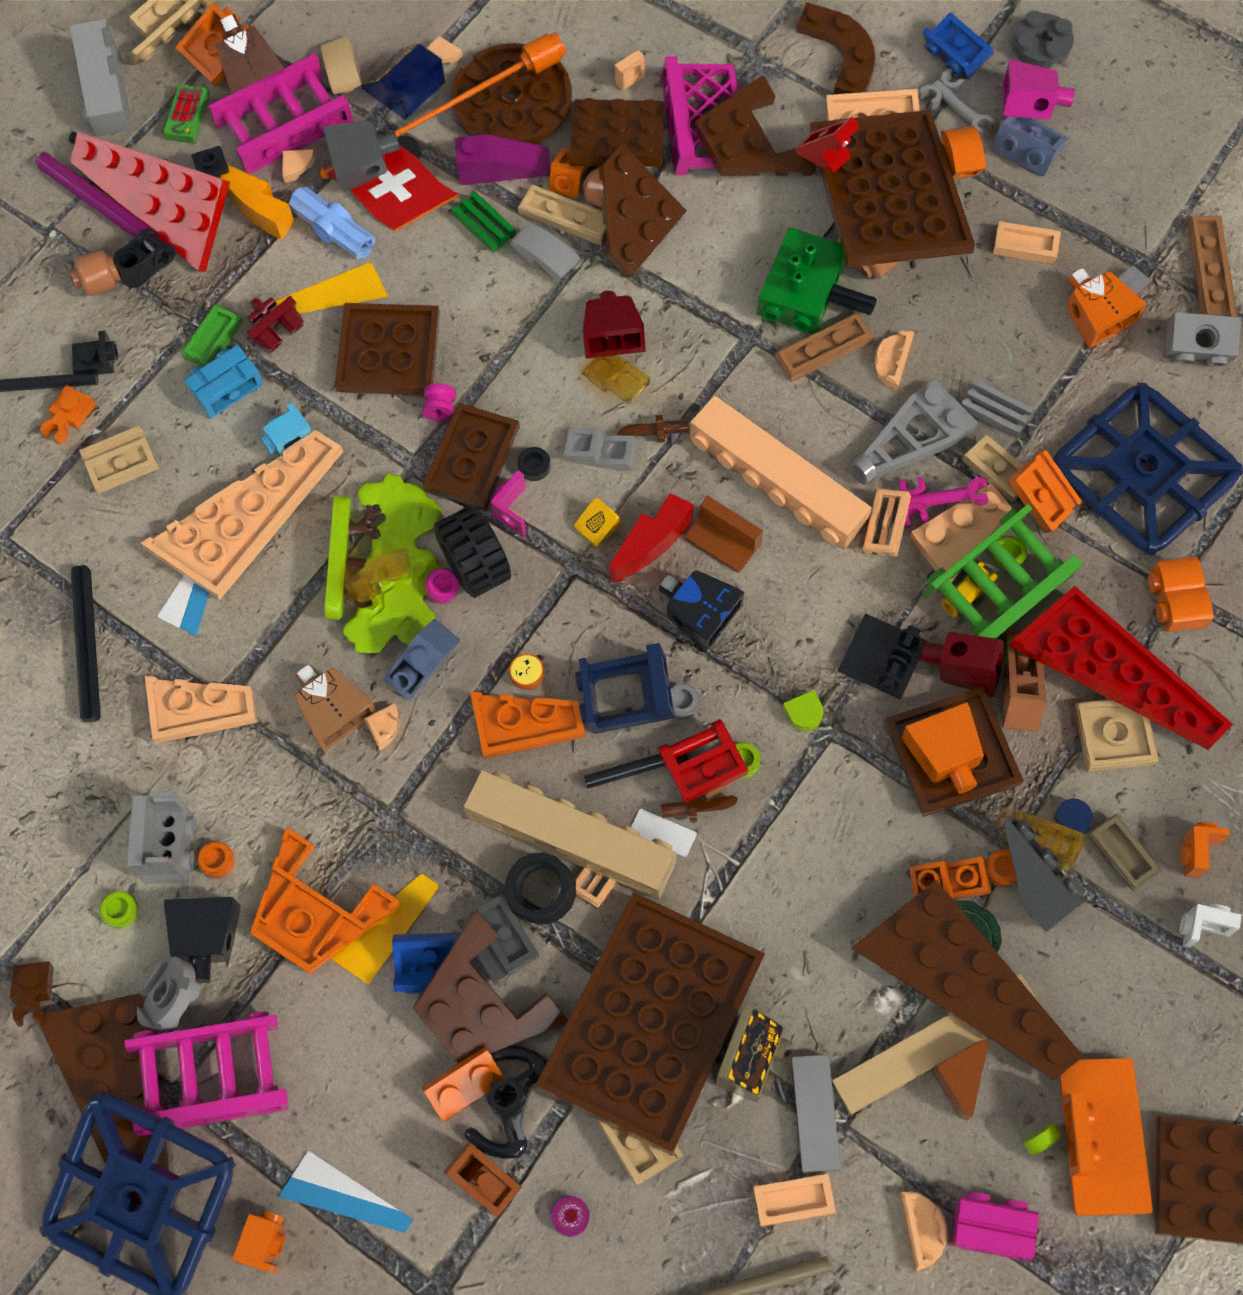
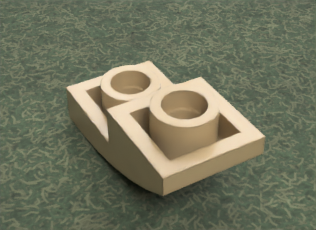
[320,36,362,95]

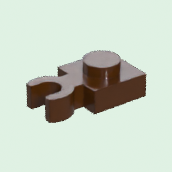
[10,961,54,1027]

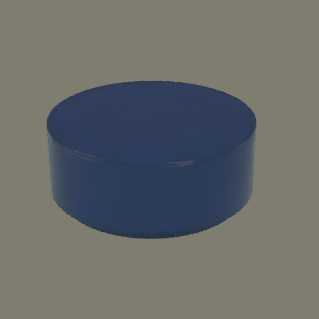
[1055,798,1093,836]

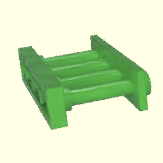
[923,504,1083,639]

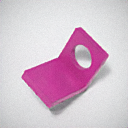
[490,470,527,537]

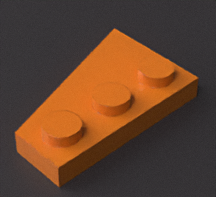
[470,691,586,760]

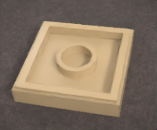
[1073,699,1159,772]

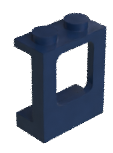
[575,643,675,734]

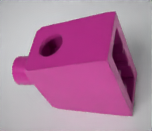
[1002,59,1075,119]

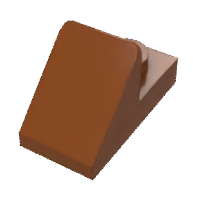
[444,1141,522,1218]

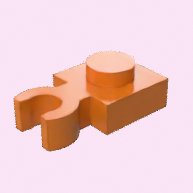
[40,385,96,445]

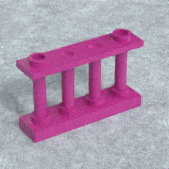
[208,53,353,174]
[125,1011,289,1137]

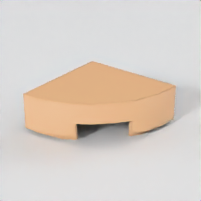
[420,36,463,66]
[282,149,315,183]
[364,703,399,750]

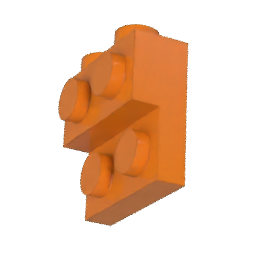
[175,2,250,87]

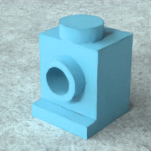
[260,402,312,457]

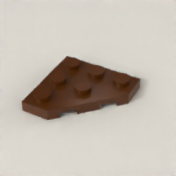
[599,143,687,278]

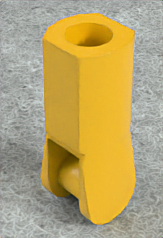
[941,562,998,618]

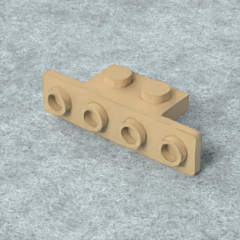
[128,0,215,66]

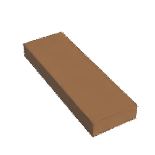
[775,312,874,382]

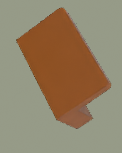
[686,496,763,573]

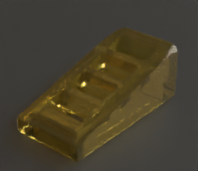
[1003,810,1087,873]

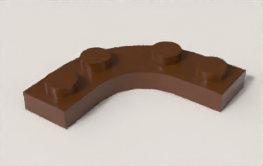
[796,2,875,95]

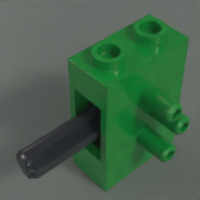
[757,227,877,334]

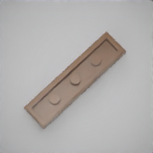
[1187,215,1237,317]

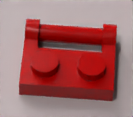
[657,719,748,803]

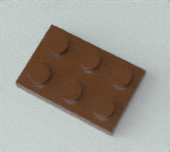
[423,403,520,510]

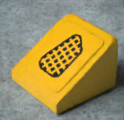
[574,497,620,548]

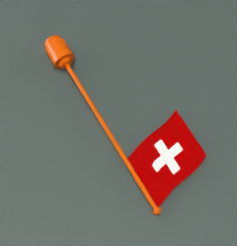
[320,32,566,231]

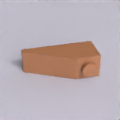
[1002,630,1046,732]

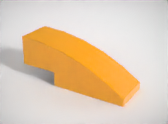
[218,165,294,240]

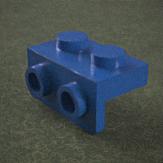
[922,12,994,79]
[392,933,461,994]

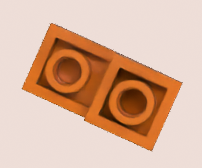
[909,856,992,900]

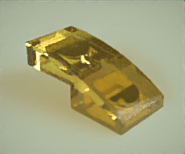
[582,355,650,405]

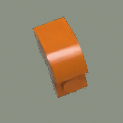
[940,125,987,180]

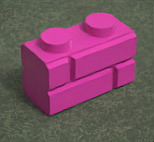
[950,1192,1039,1262]

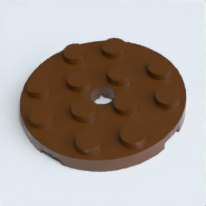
[452,43,572,145]

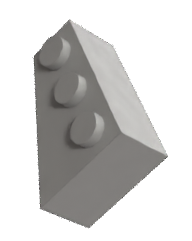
[69,19,132,136]

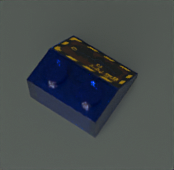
[361,43,446,120]

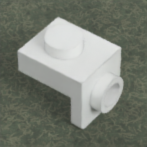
[1179,904,1242,948]

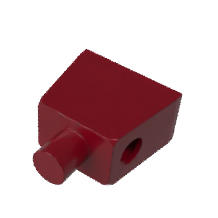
[583,290,646,359]
[921,632,1003,697]

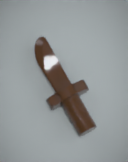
[617,415,688,443]
[661,795,738,823]

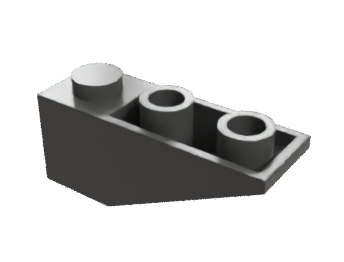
[1004,817,1087,932]

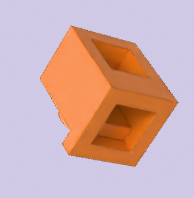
[232,1210,286,1274]

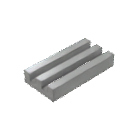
[961,379,1034,438]

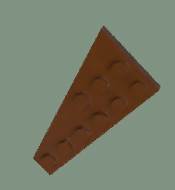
[851,880,1084,1081]
[39,993,174,1209]

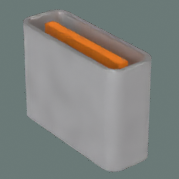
[1118,265,1152,296]

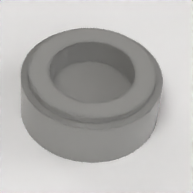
[671,683,699,720]

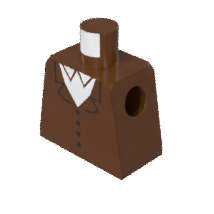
[216,13,284,94]

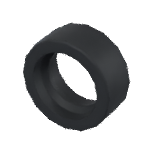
[505,852,576,925]

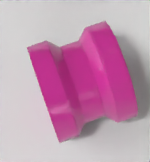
[422,383,456,422]

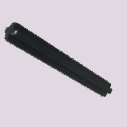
[71,565,101,723]

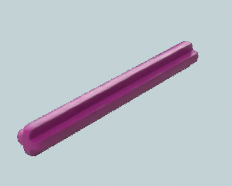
[35,152,150,240]

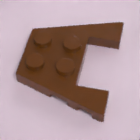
[694,76,816,176]
[413,909,568,1063]

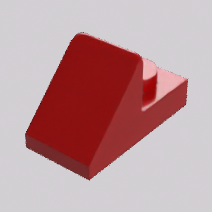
[794,117,859,173]

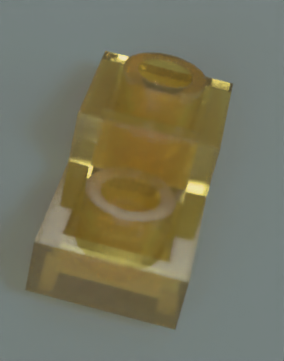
[346,548,411,603]

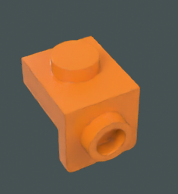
[1180,822,1230,878]

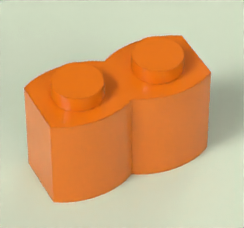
[1148,557,1214,632]

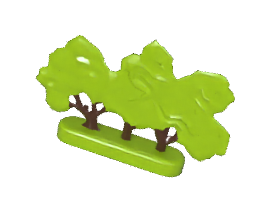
[325,472,447,653]

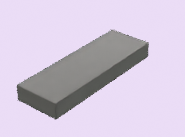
[791,1055,841,1173]

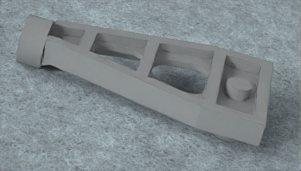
[850,379,978,485]

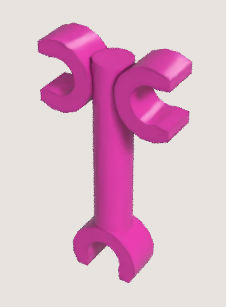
[899,477,989,527]

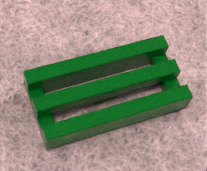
[451,191,516,253]

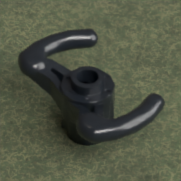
[465,1045,548,1159]

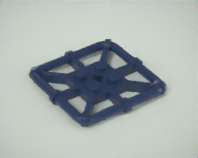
[1052,382,1243,555]
[39,1091,236,1295]

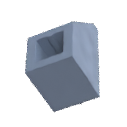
[384,619,461,701]

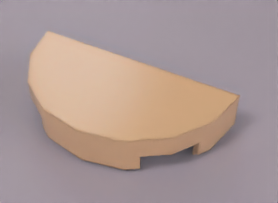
[874,331,914,391]
[900,1192,947,1271]

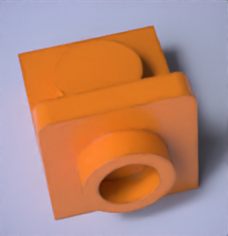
[549,148,590,198]

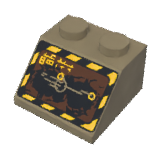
[716,1004,789,1103]

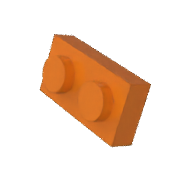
[422,1047,506,1122]

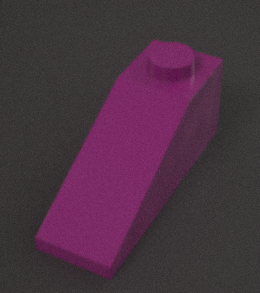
[454,135,551,185]

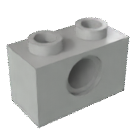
[1165,312,1241,367]

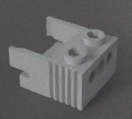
[127,791,197,884]

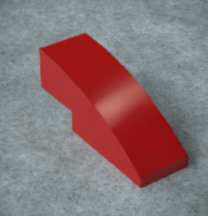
[609,493,694,583]

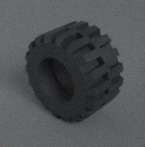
[434,505,511,598]

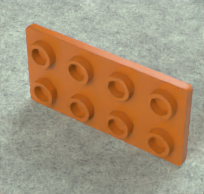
[1059,1058,1153,1216]

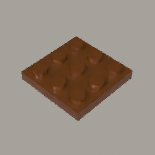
[569,98,665,167]
[335,303,440,395]
[884,687,1024,817]
[1156,1116,1243,1245]

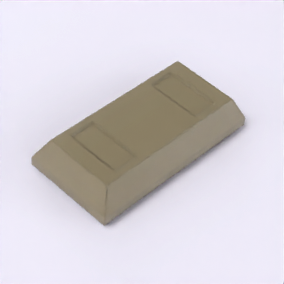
[1088,814,1162,891]

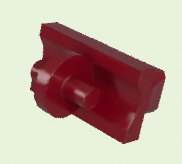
[247,296,304,354]

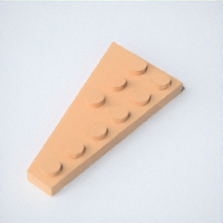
[141,430,343,599]

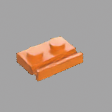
[1008,450,1082,533]

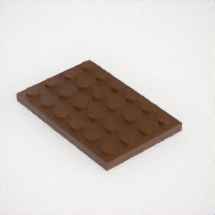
[809,110,975,267]
[535,892,765,1156]

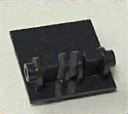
[838,613,928,700]

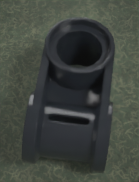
[113,228,176,288]

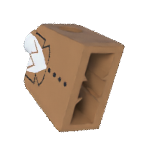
[294,665,376,752]

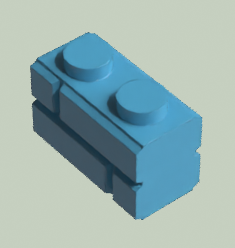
[184,345,264,419]

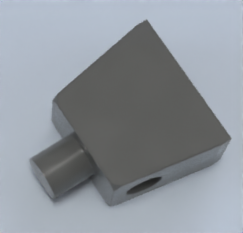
[323,120,401,192]

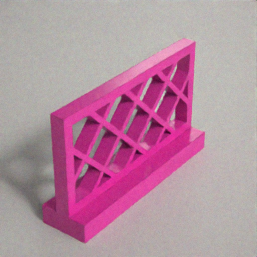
[660,56,738,175]

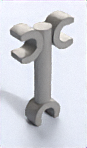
[918,69,995,138]

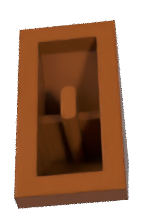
[932,1040,989,1121]

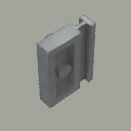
[457,894,539,985]

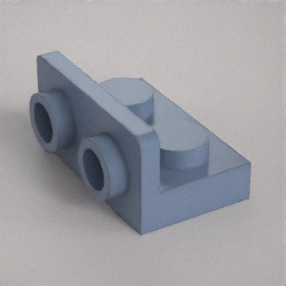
[991,117,1069,176]

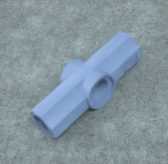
[288,187,375,259]

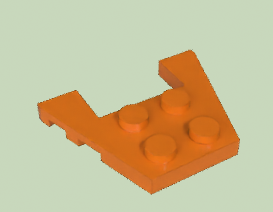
[250,827,401,975]

